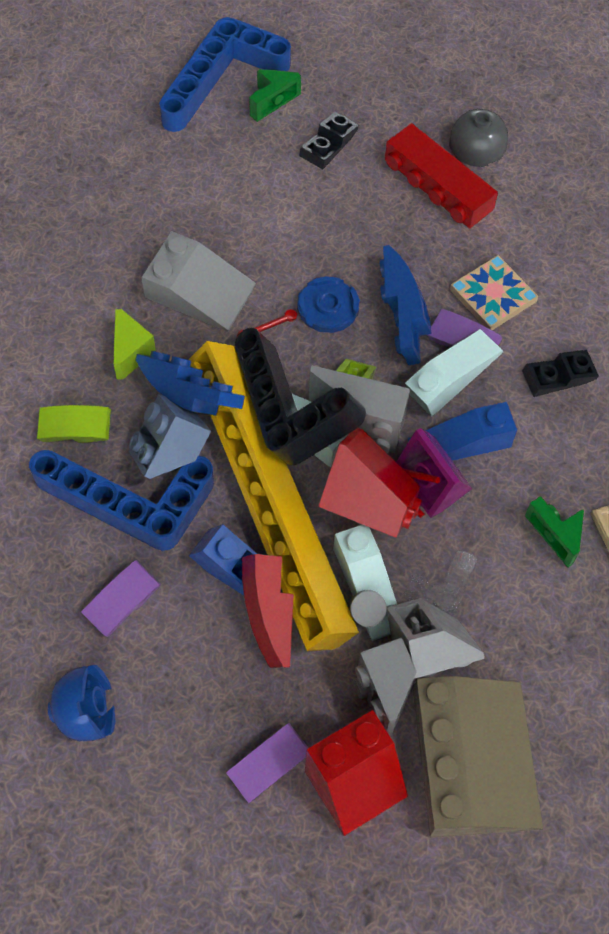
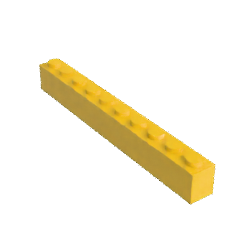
[188,341,359,651]

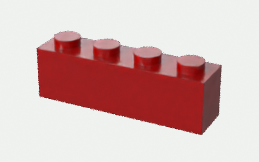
[385,123,498,229]

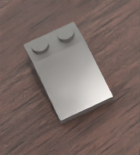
[142,231,256,332]
[309,365,410,453]

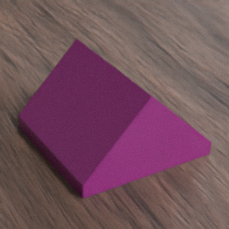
[396,428,472,518]

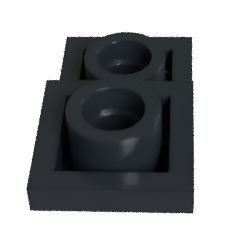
[299,112,359,170]
[522,350,599,397]

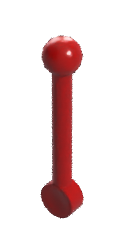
[237,309,297,337]

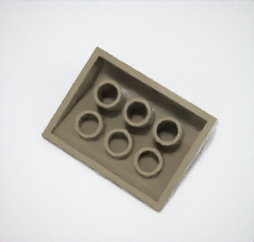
[413,676,543,838]

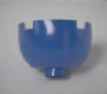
[47,665,116,741]

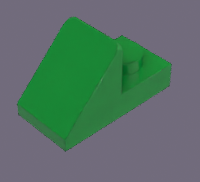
[249,69,301,122]
[525,496,584,568]

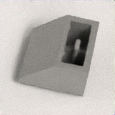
[387,598,484,679]
[353,638,417,737]

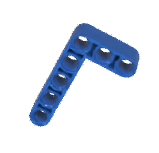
[159,17,291,132]
[29,450,214,551]

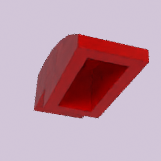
[242,554,294,668]

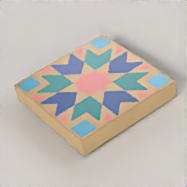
[450,255,538,330]

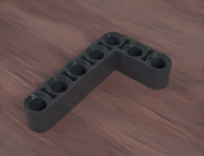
[235,328,366,465]

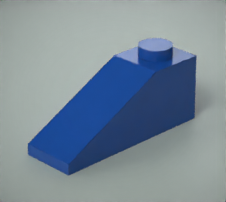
[408,402,517,461]

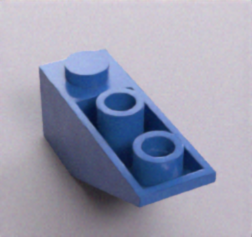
[188,524,283,595]

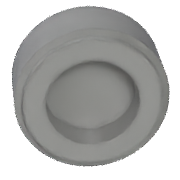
[350,590,387,627]

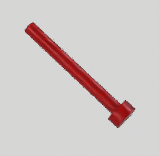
[402,468,441,484]

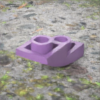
[427,309,502,348]
[81,560,161,637]
[226,723,308,803]

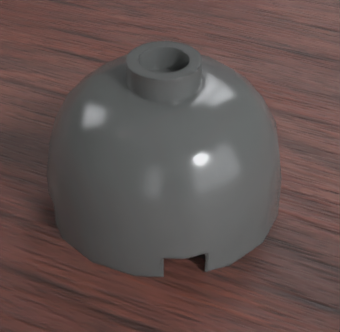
[449,108,508,167]

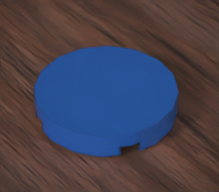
[297,276,360,333]

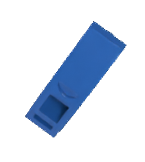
[379,245,432,365]
[136,351,245,415]

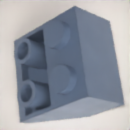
[129,394,211,479]

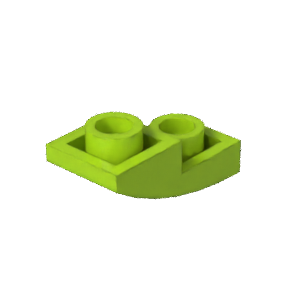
[37,405,111,443]

